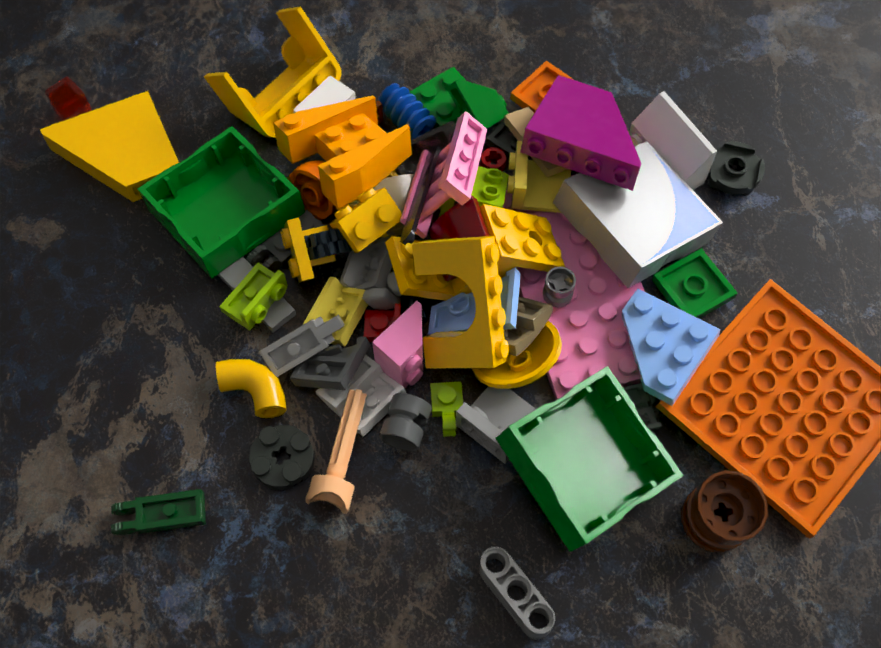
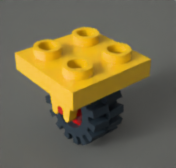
[280,218,353,283]

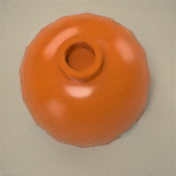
[287,160,337,220]

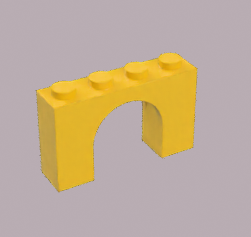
[412,236,509,368]

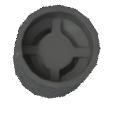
[379,393,432,452]

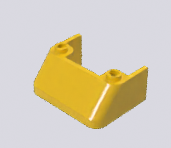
[204,6,341,138]

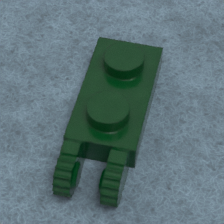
[111,489,206,535]

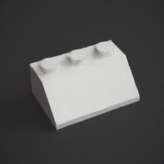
[629,91,717,190]

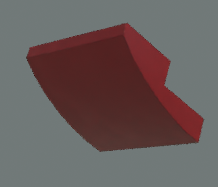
[429,195,490,282]

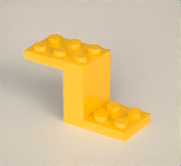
[385,204,565,301]

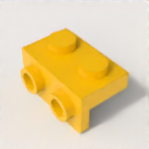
[329,187,402,253]

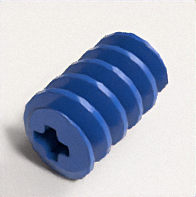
[378,83,437,141]

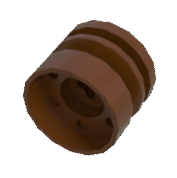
[681,470,768,553]

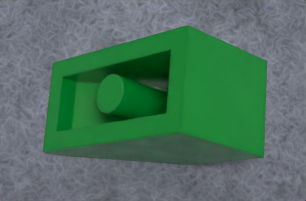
[446,79,509,129]

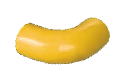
[216,359,286,418]

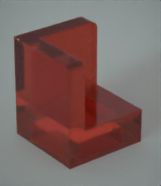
[45,76,92,120]

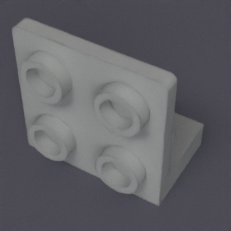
[456,386,536,464]

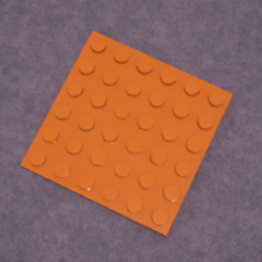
[656,279,881,538]

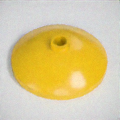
[472,321,562,389]

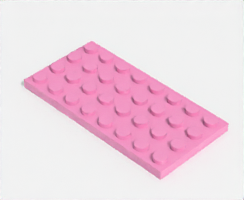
[503,174,645,400]

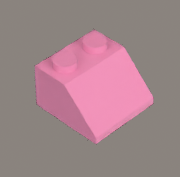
[372,301,423,388]

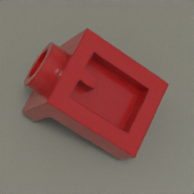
[364,303,402,342]

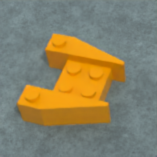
[273,96,412,209]

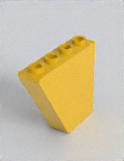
[40,91,179,202]

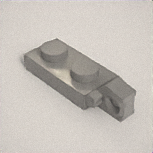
[259,314,345,377]

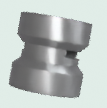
[543,266,576,308]

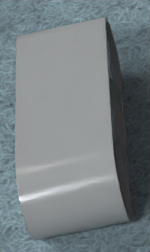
[479,547,555,640]

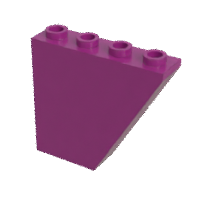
[520,75,642,191]

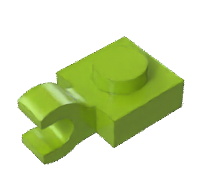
[430,381,463,437]

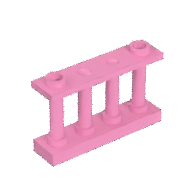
[400,111,487,239]

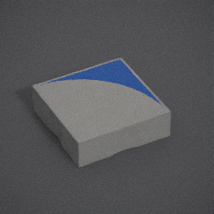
[553,141,723,288]

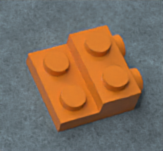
[510,61,574,113]

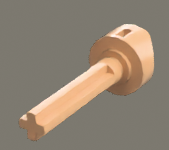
[305,389,367,514]

